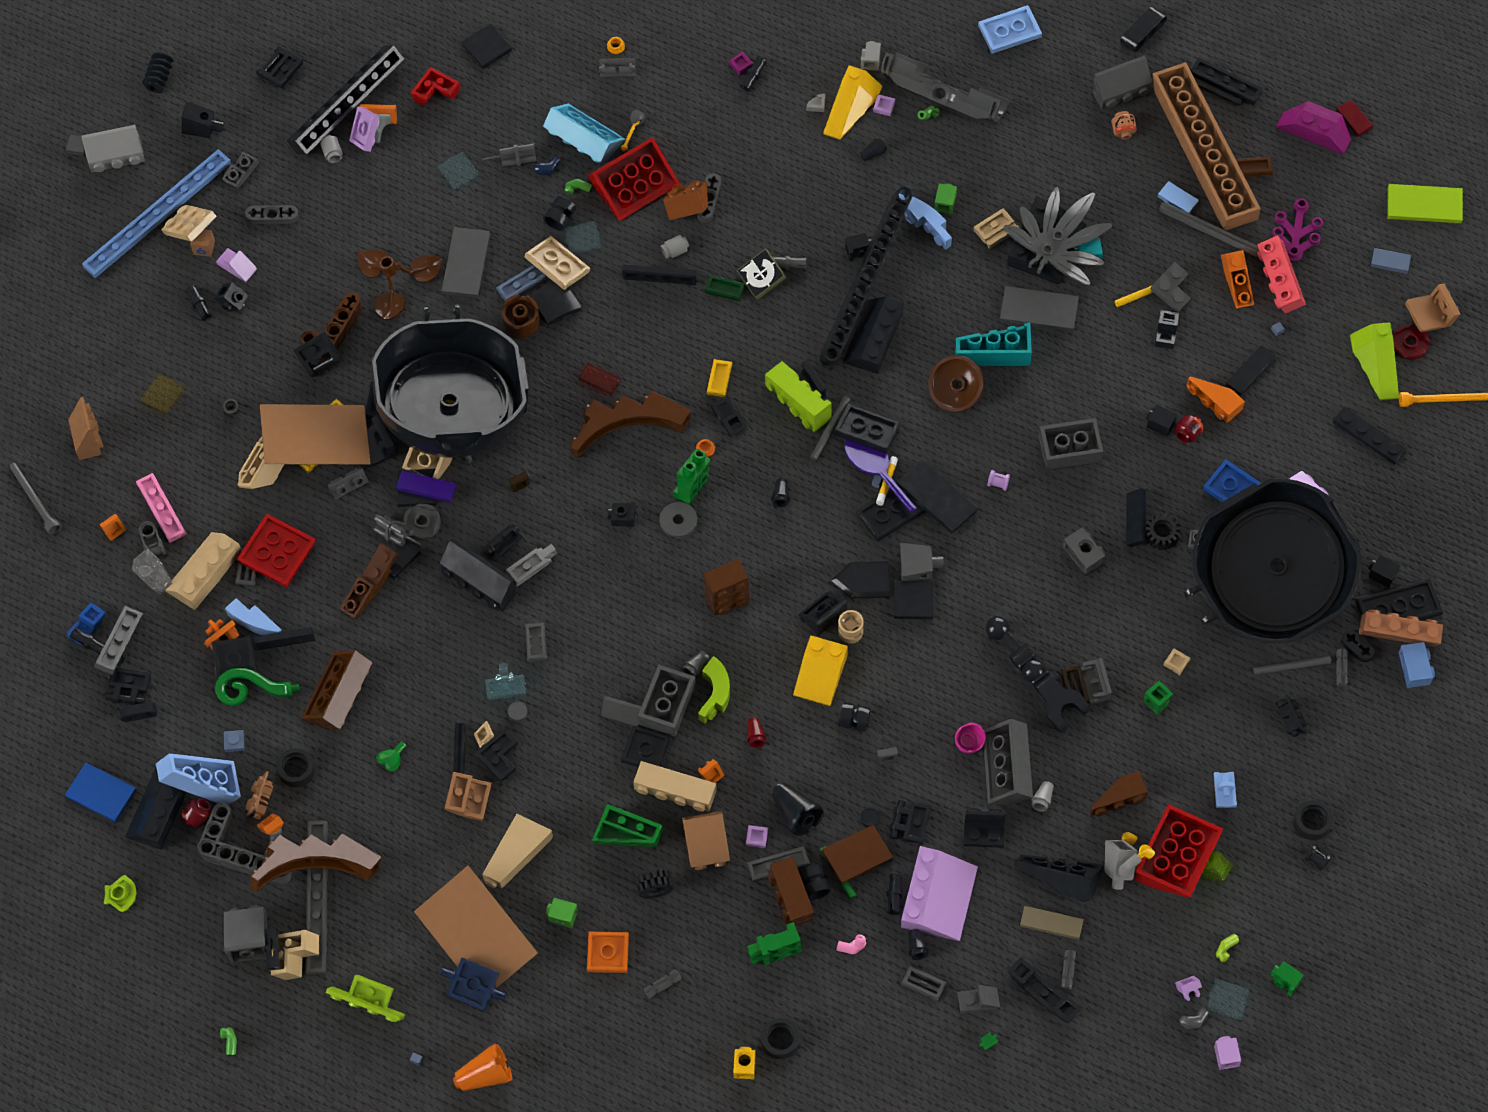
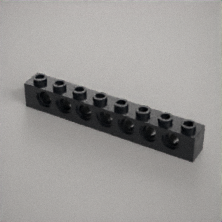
[286,45,404,155]

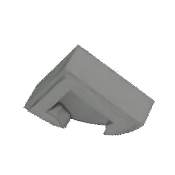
[806,94,826,112]

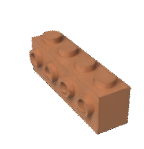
[1359,610,1443,647]

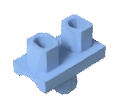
[1213,772,1237,808]

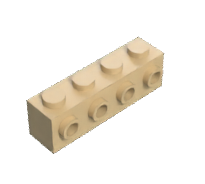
[633,761,717,812]

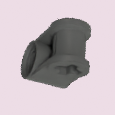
[139,521,166,560]

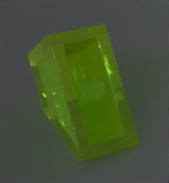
[1202,851,1233,882]

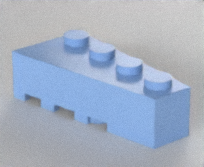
[156,754,241,805]

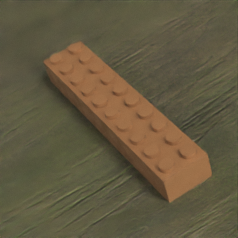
[1152,62,1260,231]

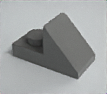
[957,985,1000,1014]

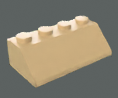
[165,532,241,610]

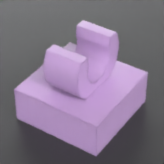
[1175,976,1202,1001]

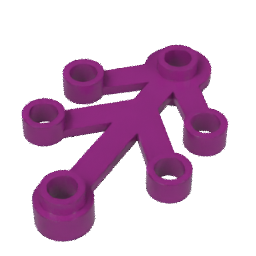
[1272,198,1323,262]

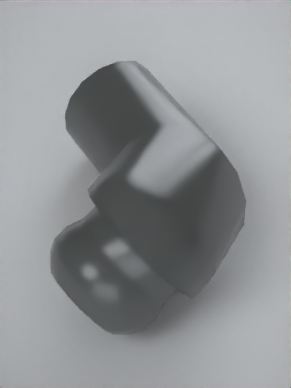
[1180,1008,1209,1029]

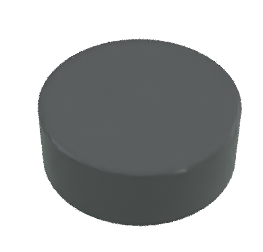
[508,702,528,722]

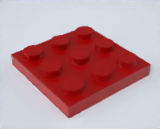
[237,514,316,588]

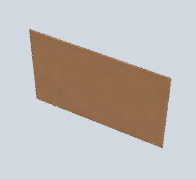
[260,404,370,464]
[414,866,538,989]

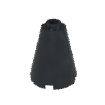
[772,783,824,836]

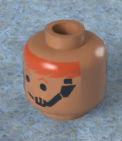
[1111,111,1137,140]

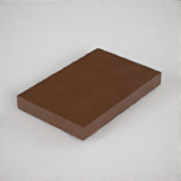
[821,825,893,885]

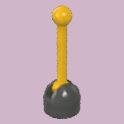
[621,110,646,152]

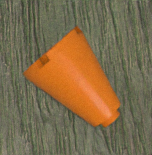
[453,1044,512,1091]

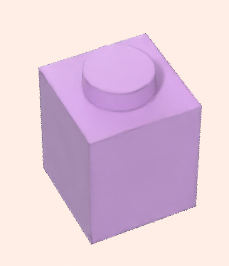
[1214,1036,1241,1070]

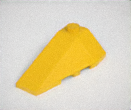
[823,65,882,140]

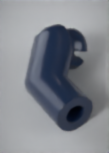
[534,156,561,175]

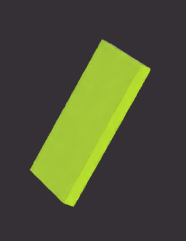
[1387,184,1463,223]

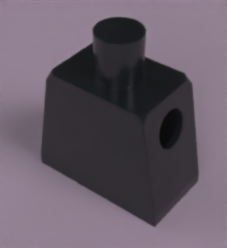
[181,102,224,138]

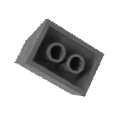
[1093,55,1152,110]

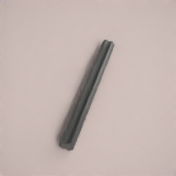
[1159,202,1260,256]

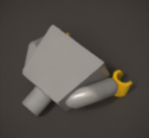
[1104,832,1155,890]

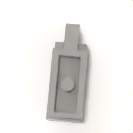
[506,544,557,587]

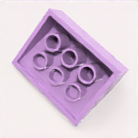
[901,846,978,941]

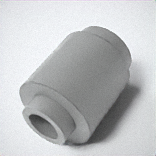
[320,135,343,163]
[660,235,689,259]

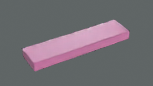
[136,473,186,543]

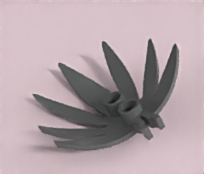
[1003,187,1112,287]

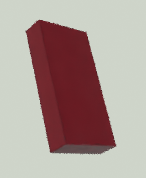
[1336,99,1373,137]

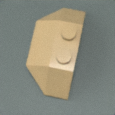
[238,437,285,489]

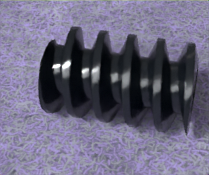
[142,52,174,94]

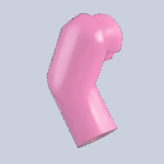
[837,935,866,954]

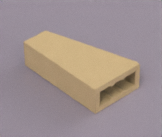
[483,814,553,889]

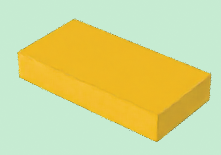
[707,359,732,397]

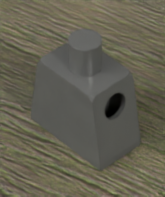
[900,543,944,581]

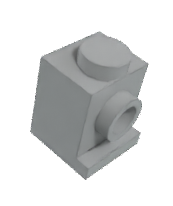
[861,41,881,71]

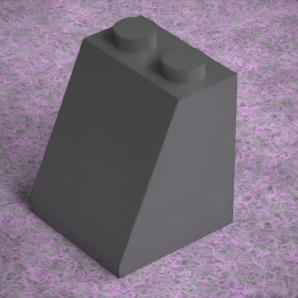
[224,905,268,964]

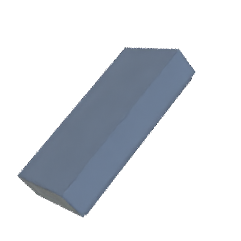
[1371,248,1411,274]

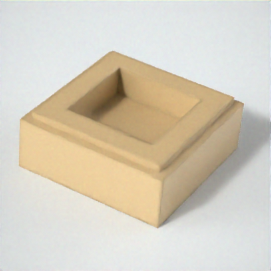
[1163,649,1190,675]

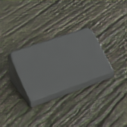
[602,696,641,726]

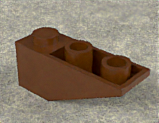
[1090,771,1148,816]

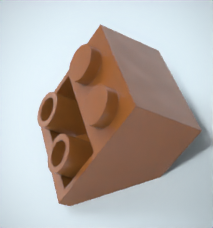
[663,180,708,220]

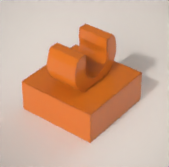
[99,514,126,541]
[698,759,725,783]

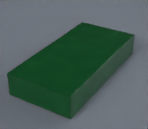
[704,275,745,302]

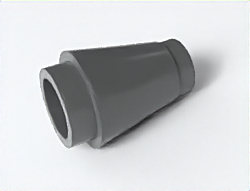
[682,651,709,677]

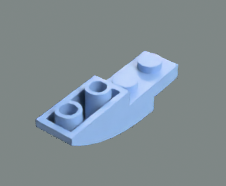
[899,194,952,250]

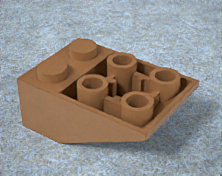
[68,397,103,460]

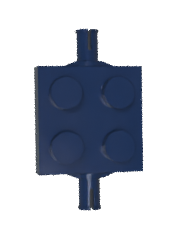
[440,957,506,1011]

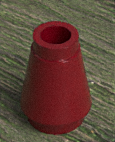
[747,718,766,748]

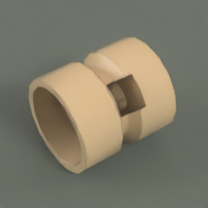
[838,610,864,643]

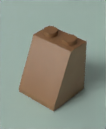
[682,811,730,870]

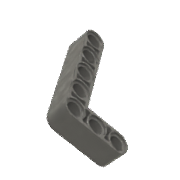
[198,803,292,884]

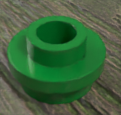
[979,1033,998,1050]

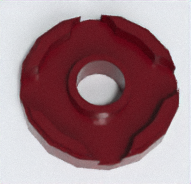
[1393,324,1430,360]

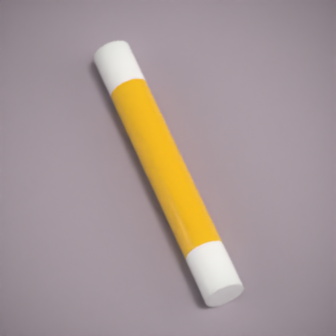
[876,456,898,505]

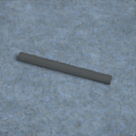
[810,396,850,461]
[1253,656,1331,675]

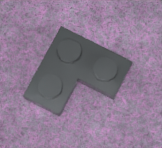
[1150,262,1191,313]

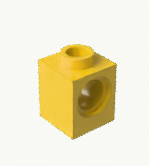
[733,1047,756,1079]

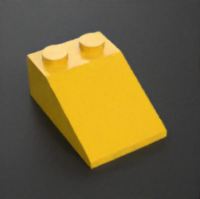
[793,636,848,706]

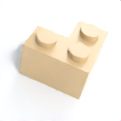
[271,930,319,980]

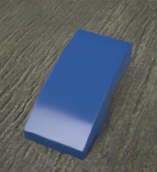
[67,603,106,646]

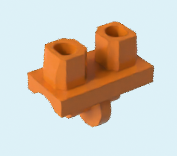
[204,619,239,650]

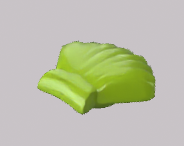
[104,875,137,912]

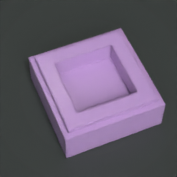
[873,94,895,116]
[746,825,768,848]

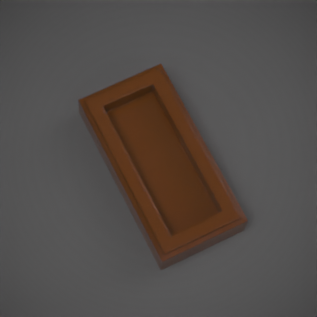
[1236,156,1273,177]

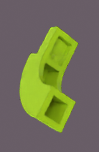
[698,656,730,724]

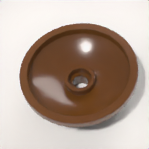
[928,355,984,412]

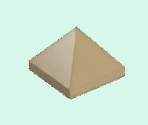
[474,721,494,748]

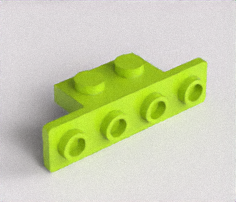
[326,974,405,1022]

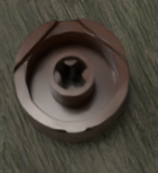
[502,295,540,339]

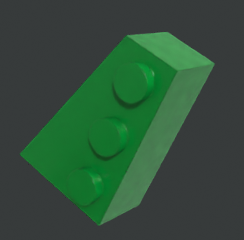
[592,804,665,848]

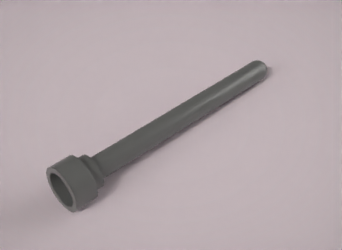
[10,463,62,535]

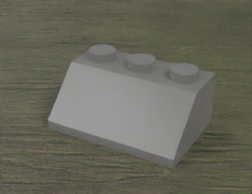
[81,125,145,172]

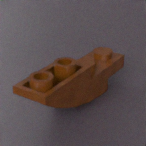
[339,543,398,619]

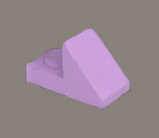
[216,248,257,282]

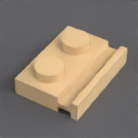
[974,208,1019,249]

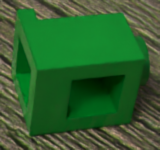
[1143,681,1173,715]
[1270,961,1304,996]

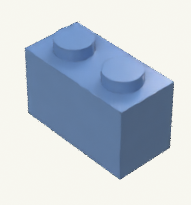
[1399,642,1435,688]

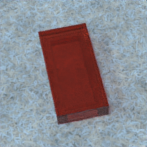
[578,362,620,395]

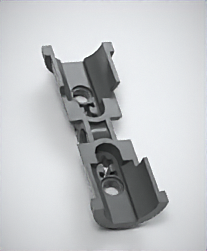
[881,52,1011,123]

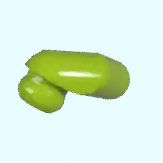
[1216,934,1239,962]

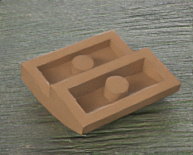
[445,772,491,822]

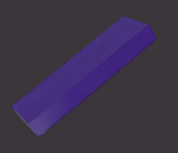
[396,471,457,503]

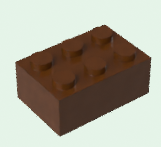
[703,559,750,616]
[768,856,814,926]

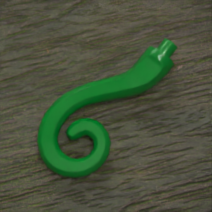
[215,668,300,706]

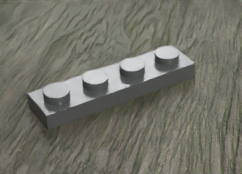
[94,606,143,674]

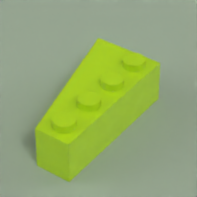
[765,361,831,433]

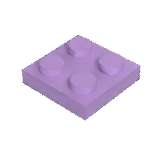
[349,106,379,152]

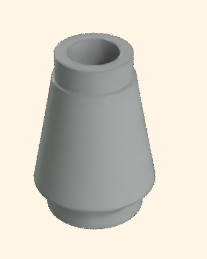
[1031,781,1054,812]

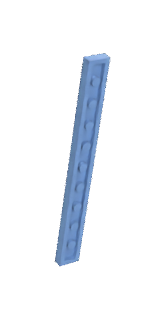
[82,149,231,278]

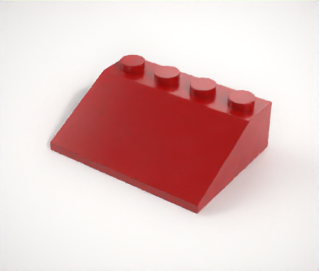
[587,137,680,221]
[1134,804,1223,898]

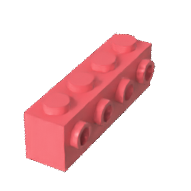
[1257,235,1306,313]

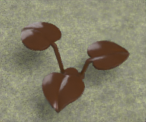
[358,250,442,320]

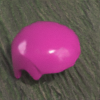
[955,723,986,754]

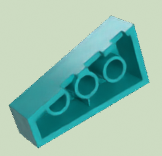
[955,322,1032,366]

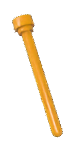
[1399,392,1488,407]

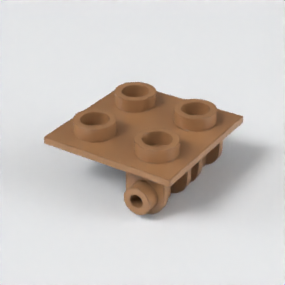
[245,771,273,819]

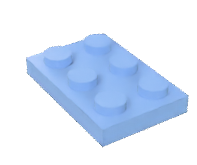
[978,5,1042,54]

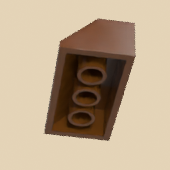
[301,650,372,730]

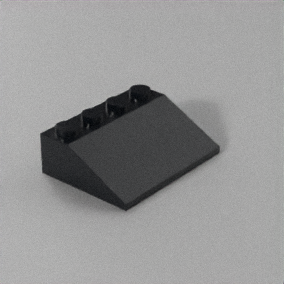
[1007,196,1087,285]

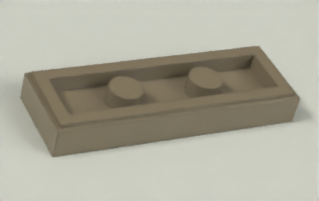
[1020,906,1084,940]

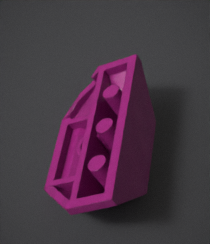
[1276,101,1351,155]

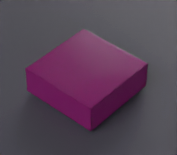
[729,51,753,76]

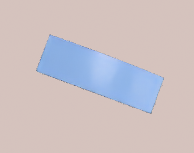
[225,598,282,635]

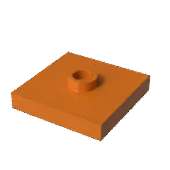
[587,932,629,973]

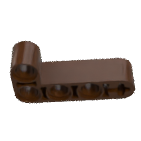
[300,292,362,360]

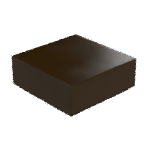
[509,471,530,492]

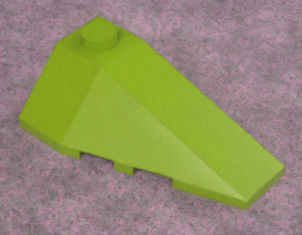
[1350,323,1399,400]

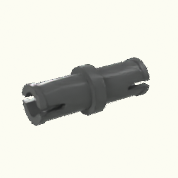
[773,255,807,270]

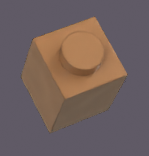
[190,229,215,257]

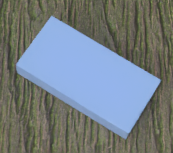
[1158,181,1199,213]

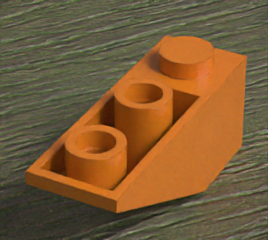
[1221,250,1254,309]
[1187,376,1245,423]

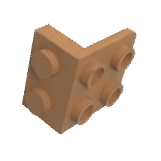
[1405,284,1460,332]

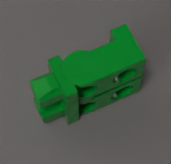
[673,449,711,504]
[747,922,802,966]

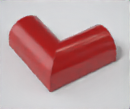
[410,67,460,105]

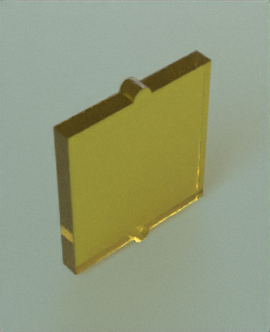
[141,374,185,414]

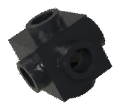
[214,282,248,312]

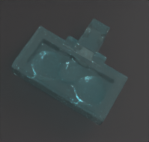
[485,663,526,700]

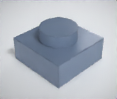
[224,730,245,752]

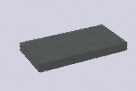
[442,227,491,298]
[1000,286,1079,332]

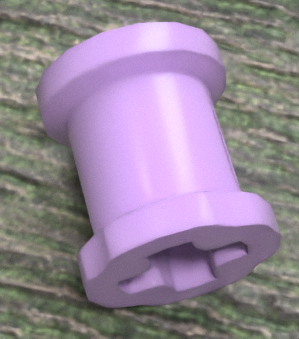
[987,470,1010,491]

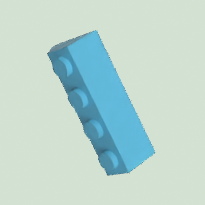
[543,104,626,163]

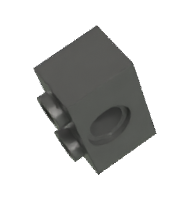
[1063,527,1106,575]

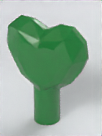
[376,741,407,772]

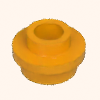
[607,37,625,54]

